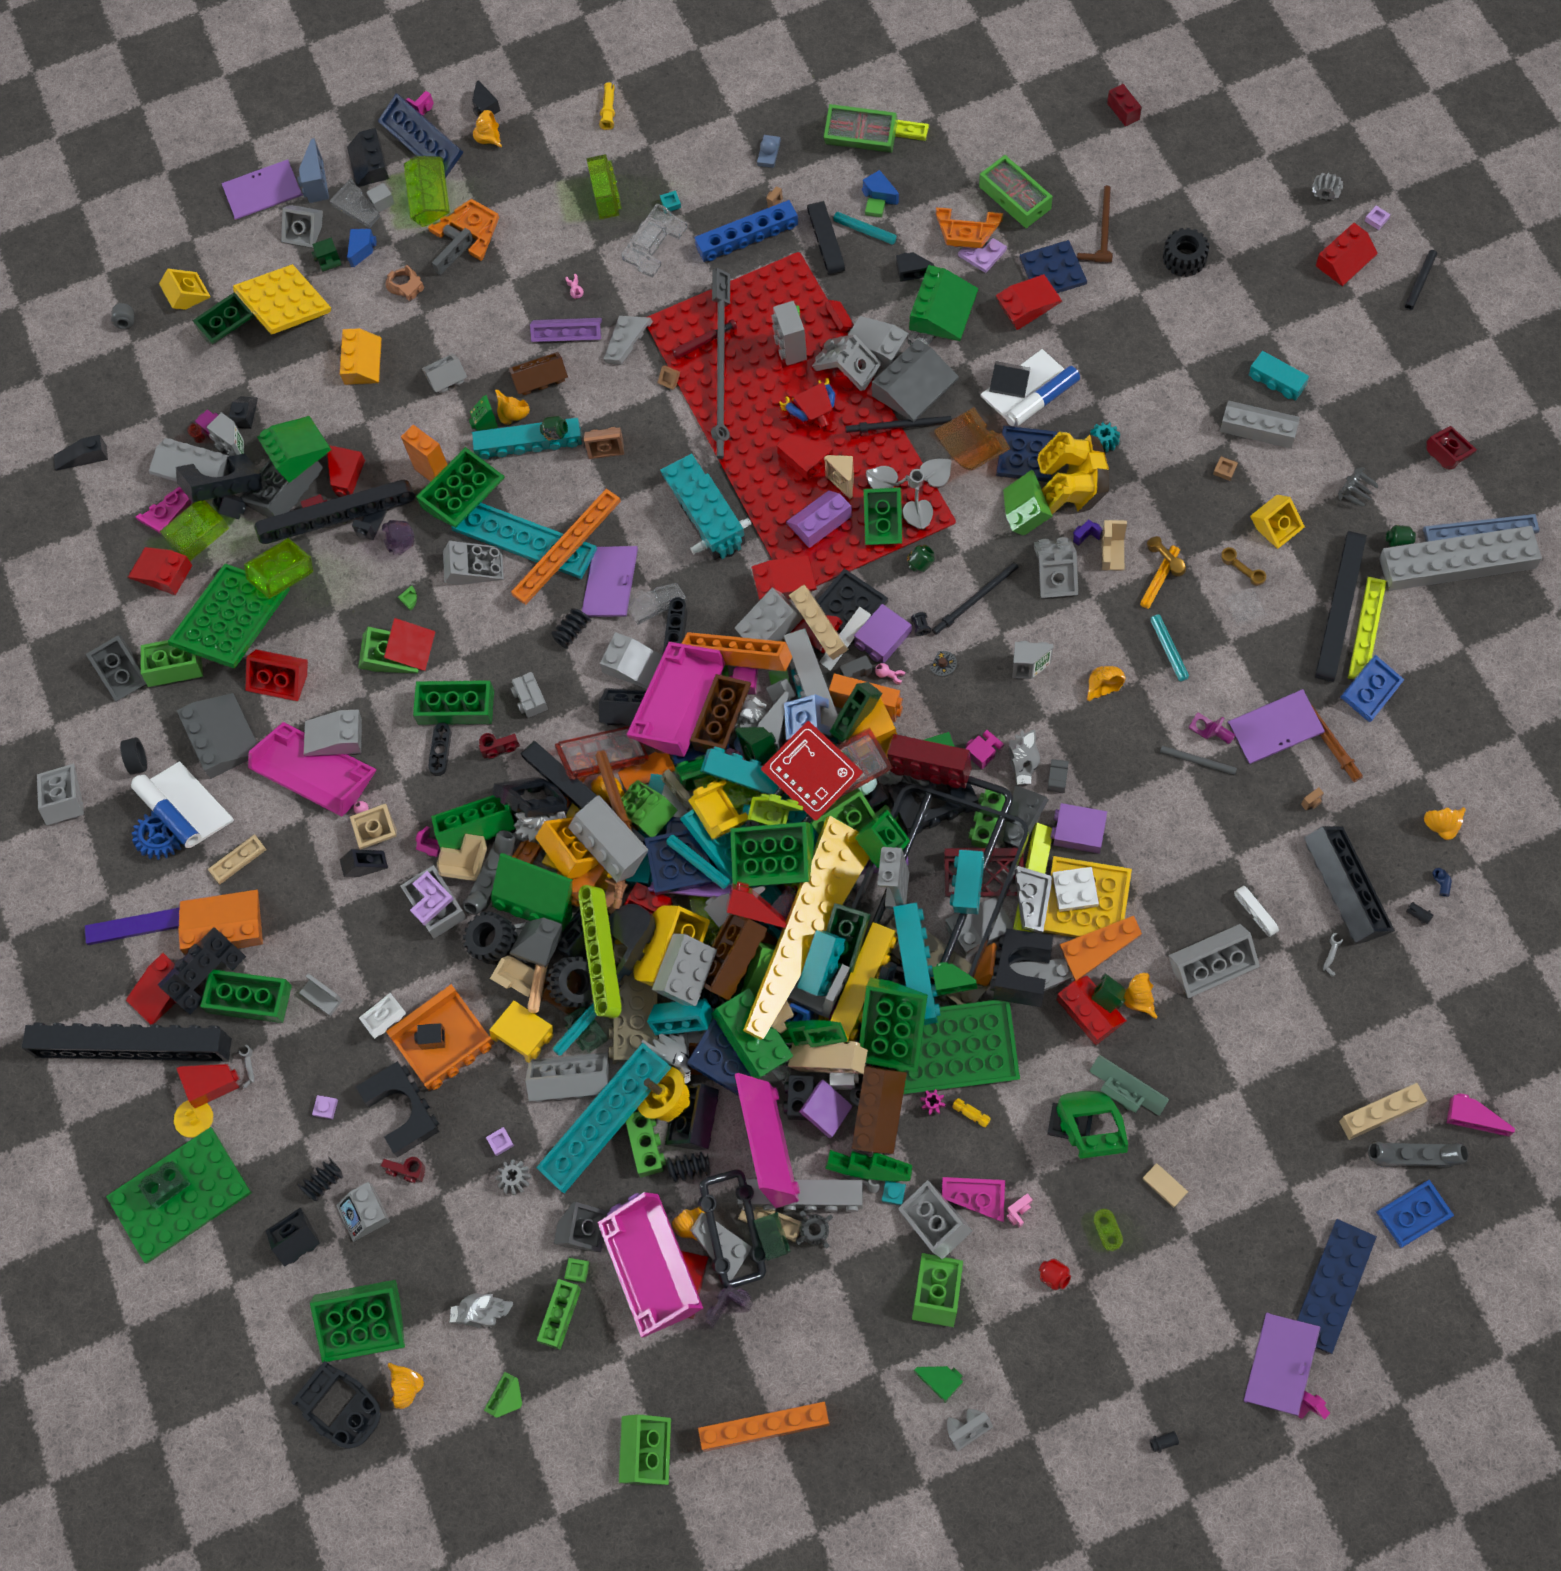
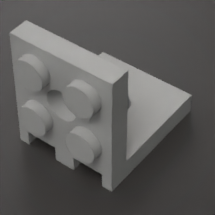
[812,334,882,391]
[1034,537,1078,598]
[787,964,850,1019]

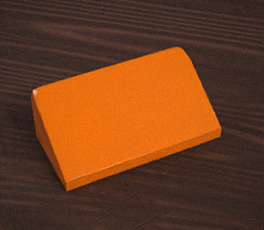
[974,943,997,986]

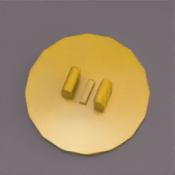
[174,1100,213,1138]

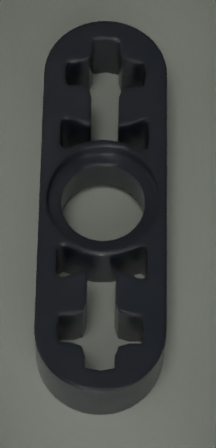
[428,723,452,776]

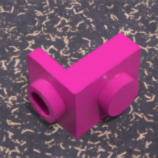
[406,91,434,115]
[415,826,441,857]
[1298,1391,1330,1420]

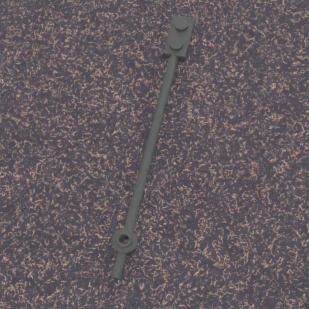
[711,268,730,459]

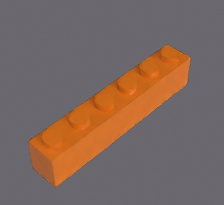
[681,632,792,671]
[698,1402,830,1452]

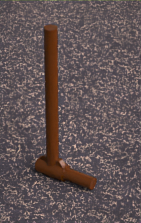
[1077,185,1113,263]

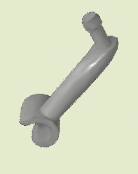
[1323,933,1343,977]
[239,1045,255,1089]
[842,1174,880,1193]

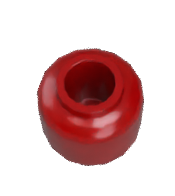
[1039,1258,1071,1291]

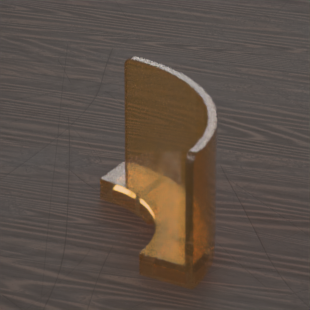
[934,407,1010,471]

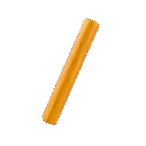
[1140,545,1180,609]

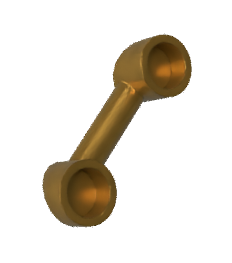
[1147,536,1186,576]
[1221,547,1266,586]

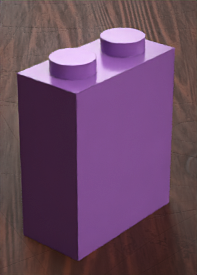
[854,604,912,663]
[1050,803,1107,854]

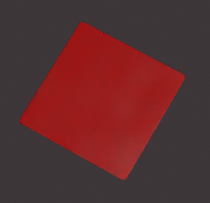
[384,618,435,671]

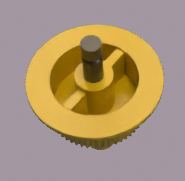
[638,1067,690,1122]

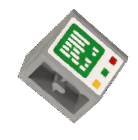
[207,412,244,456]
[1012,641,1053,679]

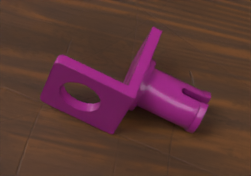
[1189,712,1235,744]

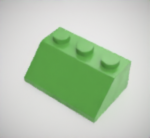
[141,640,203,687]
[619,1414,671,1485]

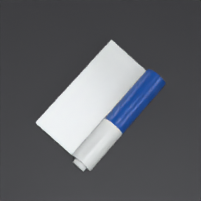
[980,349,1080,427]
[131,761,234,848]

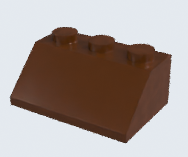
[508,352,568,395]

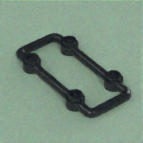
[698,1169,768,1289]

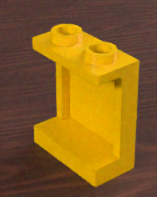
[688,780,748,840]
[489,1001,553,1063]

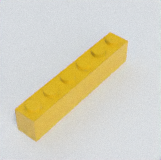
[830,922,898,1044]

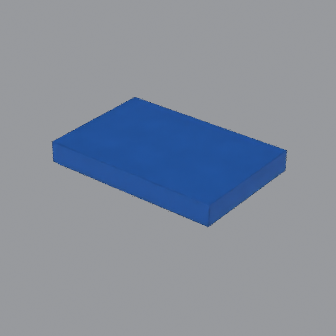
[1340,655,1404,722]
[1376,1180,1454,1248]

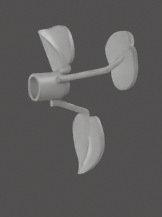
[866,459,951,529]

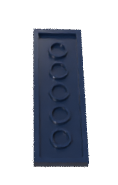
[378,93,464,179]
[1297,1219,1377,1354]

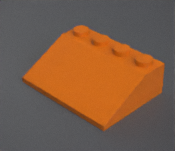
[179,890,263,956]

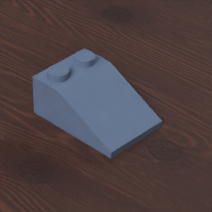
[297,138,329,203]

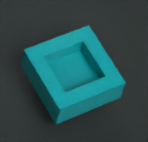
[660,191,681,213]
[882,1181,906,1206]

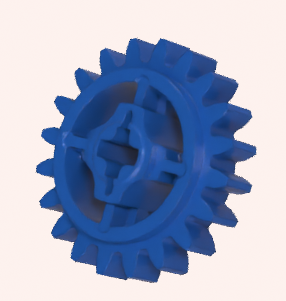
[132,811,182,860]

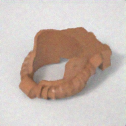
[385,265,424,301]
[605,877,628,914]

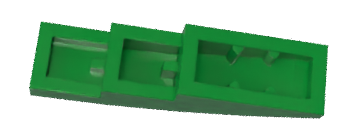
[778,1020,848,1048]
[825,1150,912,1181]

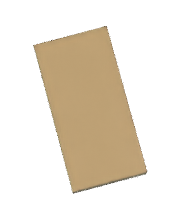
[1143,1163,1188,1208]

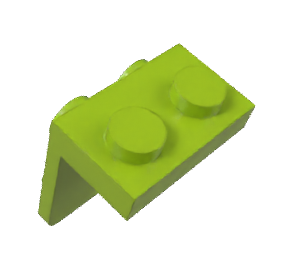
[747,794,803,825]

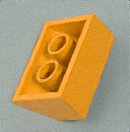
[340,328,382,385]
[535,817,600,879]

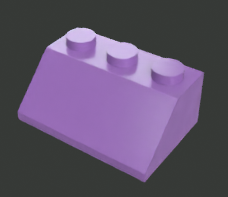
[786,490,852,548]

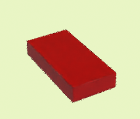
[825,300,854,331]

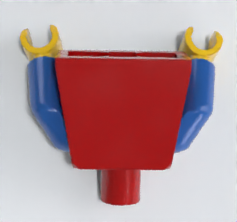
[779,378,835,429]

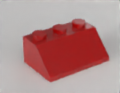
[1316,223,1378,287]
[246,649,308,701]
[1057,976,1127,1045]

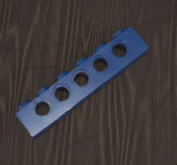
[694,200,798,262]

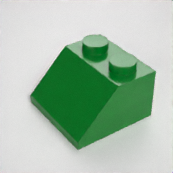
[855,810,910,868]

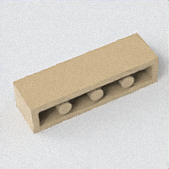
[789,585,849,660]
[788,1041,868,1074]
[1339,1083,1427,1140]

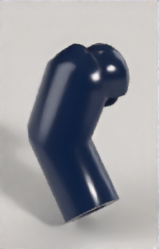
[1433,868,1452,897]

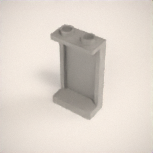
[878,847,909,909]

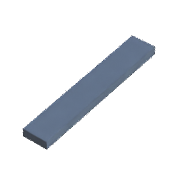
[1423,514,1540,542]

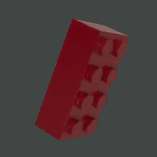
[887,734,972,788]

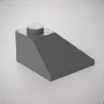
[510,918,562,968]
[554,1202,608,1252]

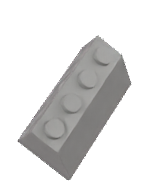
[1220,401,1300,448]
[149,438,229,482]
[568,795,648,882]
[1168,924,1260,998]
[525,1052,610,1102]

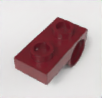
[479,733,520,759]
[381,1157,425,1184]

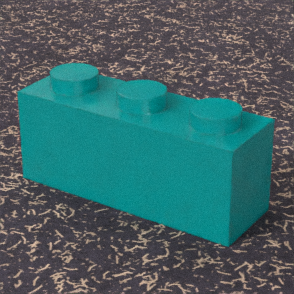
[1249,351,1309,401]
[950,850,985,915]
[797,930,845,996]
[647,998,713,1035]

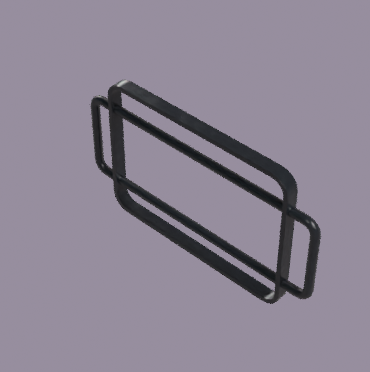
[851,776,1029,993]

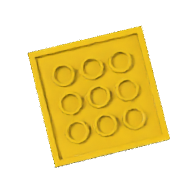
[233,264,331,335]
[1043,856,1132,938]

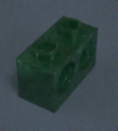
[564,1006,608,1054]
[138,1161,191,1209]
[754,1212,791,1261]

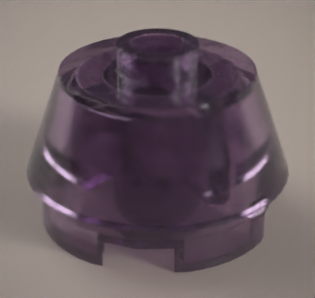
[382,520,414,555]

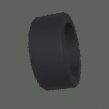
[120,737,147,775]

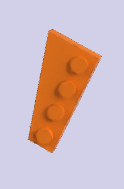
[1060,916,1142,981]

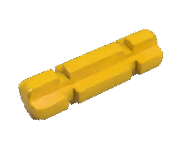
[953,1098,991,1127]

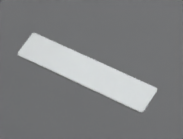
[819,607,871,671]

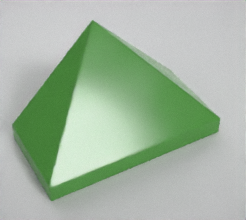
[484,1372,522,1418]

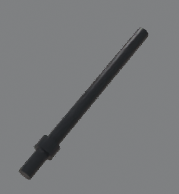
[845,416,952,433]
[932,562,1019,635]

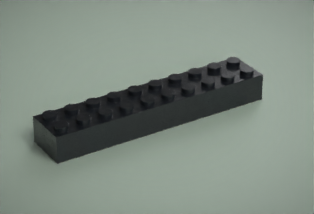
[22,1022,232,1062]

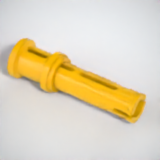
[599,82,615,130]

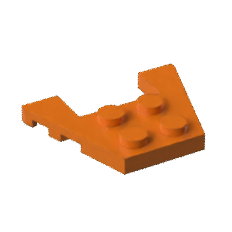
[428,199,499,261]
[936,207,1003,248]

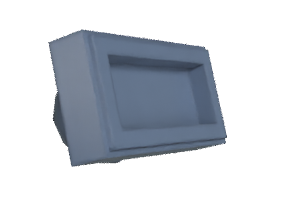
[757,135,781,168]

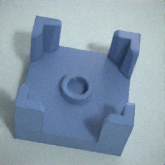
[784,694,831,740]

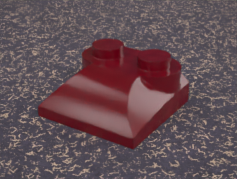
[1426,426,1477,469]

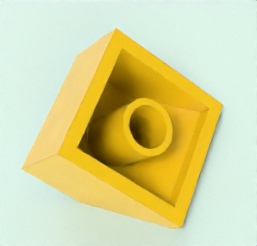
[159,269,211,310]
[1250,495,1305,549]

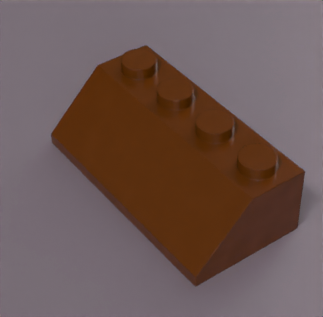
[690,674,751,753]
[704,913,768,1000]
[852,1065,907,1154]

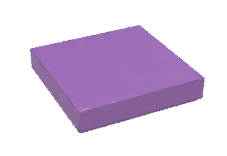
[799,1080,852,1138]

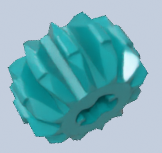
[1090,422,1120,454]

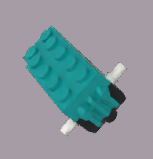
[660,454,751,560]

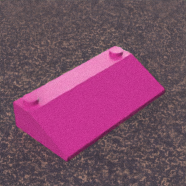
[627,642,725,757]
[248,722,376,817]
[735,1073,800,1208]
[597,1192,703,1337]

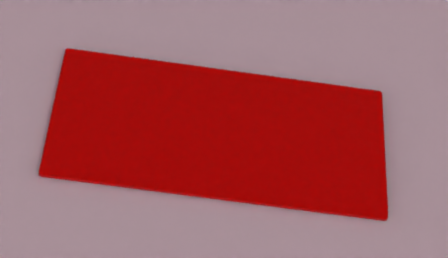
[647,252,956,586]

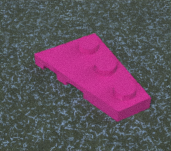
[136,486,192,536]
[942,1177,1005,1222]

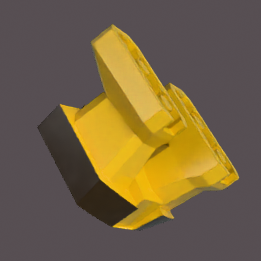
[1037,432,1109,514]

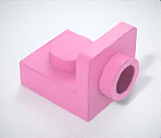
[1006,1193,1032,1228]

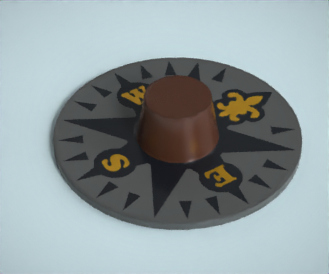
[930,651,957,676]

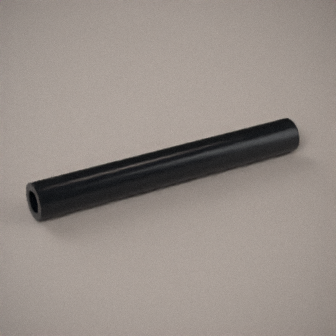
[1405,250,1438,310]

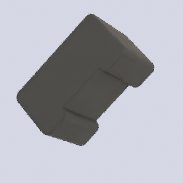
[840,655,872,679]
[1047,759,1069,793]

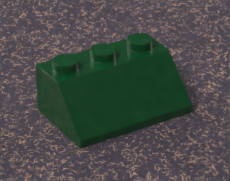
[192,292,255,345]
[735,727,778,766]
[826,903,871,973]

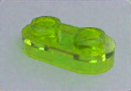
[1093,1209,1123,1251]

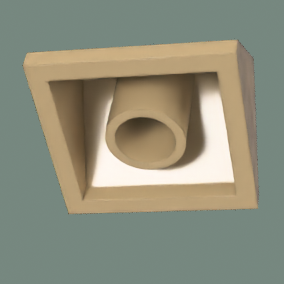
[824,455,854,499]
[350,804,397,850]

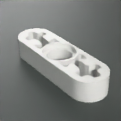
[1234,886,1279,937]

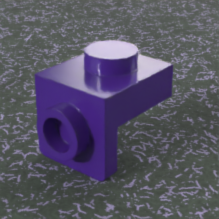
[1073,519,1103,546]

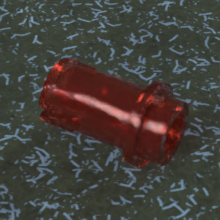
[188,423,205,443]

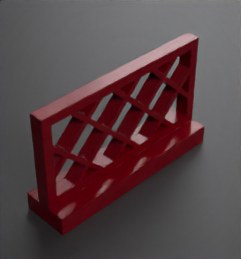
[944,848,1024,897]

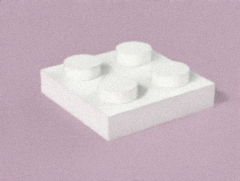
[1052,867,1099,912]
[359,993,406,1039]

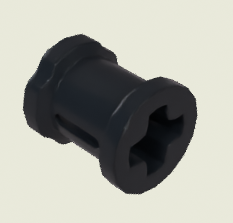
[911,612,931,636]

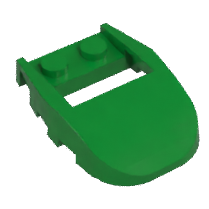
[1057,1091,1128,1159]

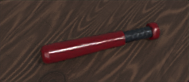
[673,319,737,359]

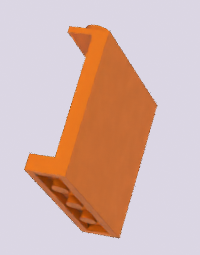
[386,984,494,1091]

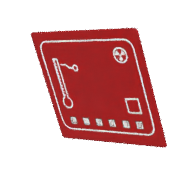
[761,721,863,821]

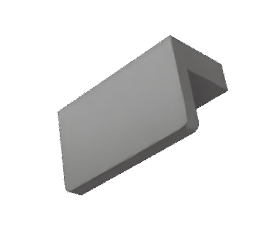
[299,974,343,1016]

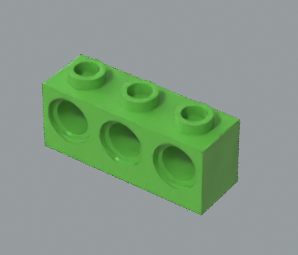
[969,790,1005,848]
[626,1111,666,1178]
[537,1279,581,1350]

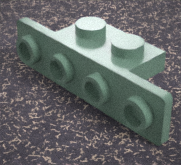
[1090,1055,1169,1115]

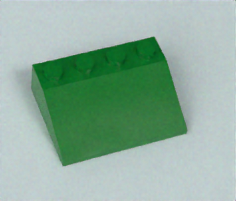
[909,265,978,341]
[257,416,332,483]
[416,447,505,528]
[730,822,814,887]
[491,853,572,932]
[859,977,928,1072]
[310,1280,405,1363]

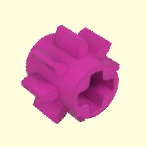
[920,1089,945,1115]

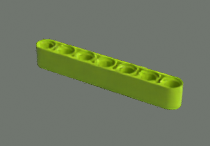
[578,885,622,1018]

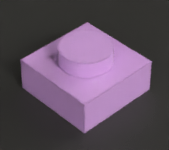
[1365,206,1390,230]
[312,1095,338,1120]
[486,1127,514,1156]

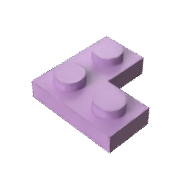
[958,238,1007,273]
[410,871,454,926]

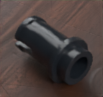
[1406,902,1434,925]
[1149,1431,1179,1453]

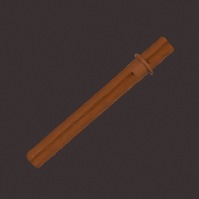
[1310,703,1363,782]
[595,750,632,831]

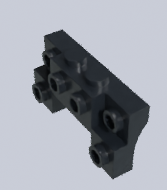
[158,927,246,1014]

